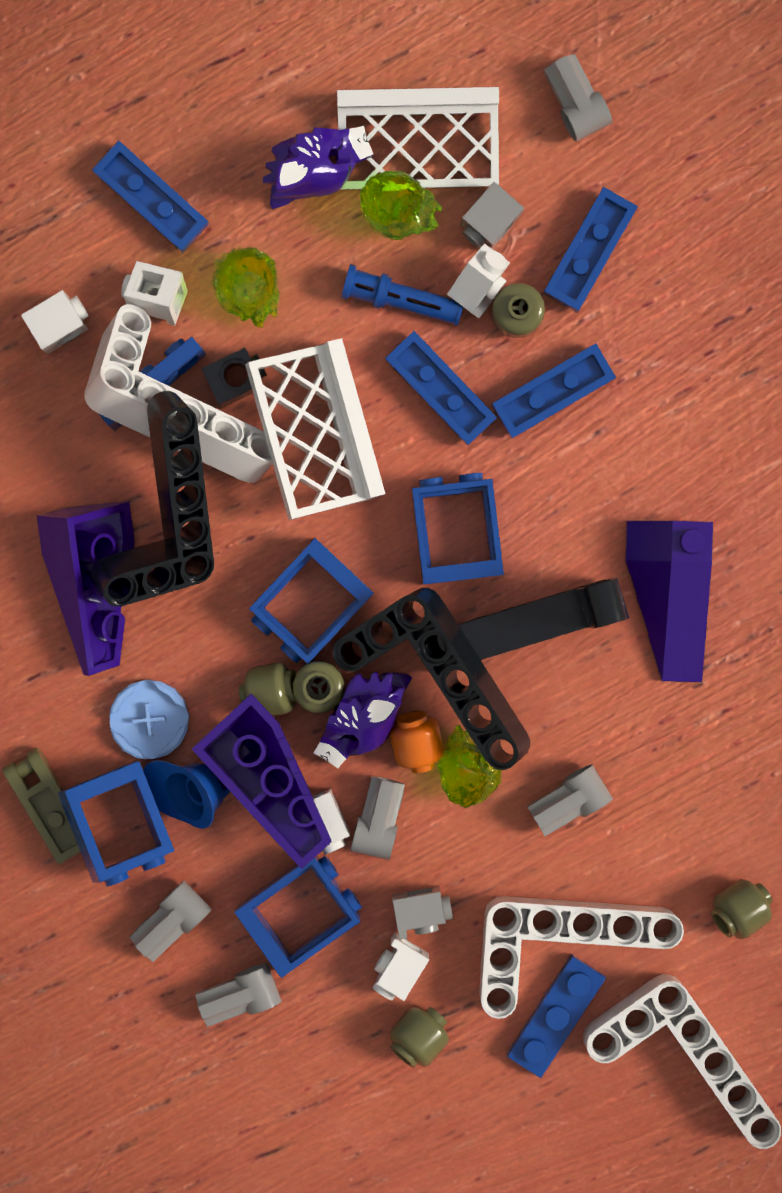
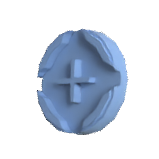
[109,680,190,759]

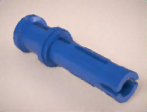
[341,264,463,326]

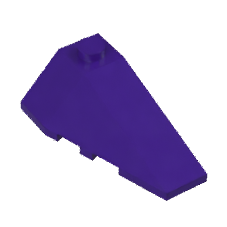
[36,501,135,676]
[625,521,713,682]
[192,694,332,869]

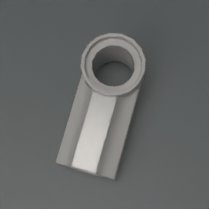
[543,54,612,142]
[527,764,613,836]
[350,775,405,860]
[129,881,212,962]
[195,963,282,1027]

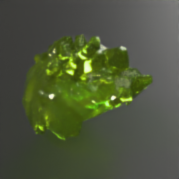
[359,171,442,240]
[211,246,279,328]
[437,725,502,808]

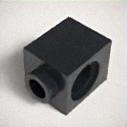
[201,348,267,408]

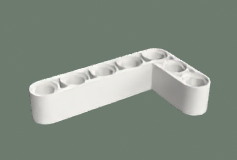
[84,304,273,483]
[479,896,684,1019]
[583,974,781,1149]

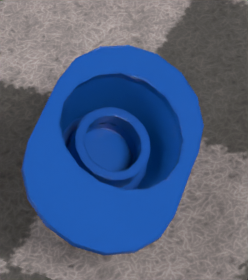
[143,760,230,829]

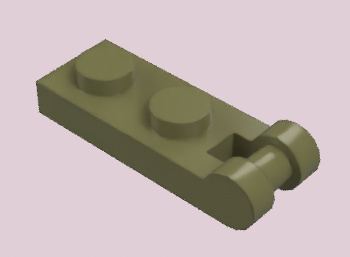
[2,747,80,865]

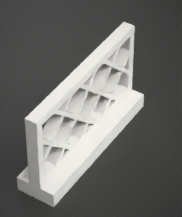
[337,87,499,190]
[245,338,385,520]

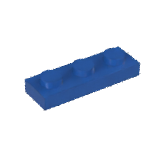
[92,140,209,253]
[543,187,638,313]
[385,331,497,446]
[99,336,206,431]
[492,343,616,439]
[506,954,606,1078]

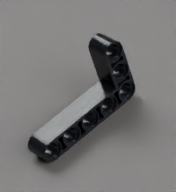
[90,391,214,607]
[435,578,629,660]
[333,588,530,770]

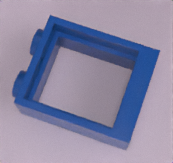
[411,473,504,585]
[249,538,374,664]
[58,761,174,887]
[234,855,362,978]

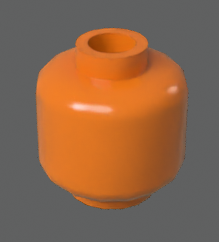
[389,711,445,773]

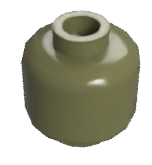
[492,283,545,338]
[293,661,345,713]
[239,663,296,716]
[711,879,772,939]
[390,1007,449,1068]

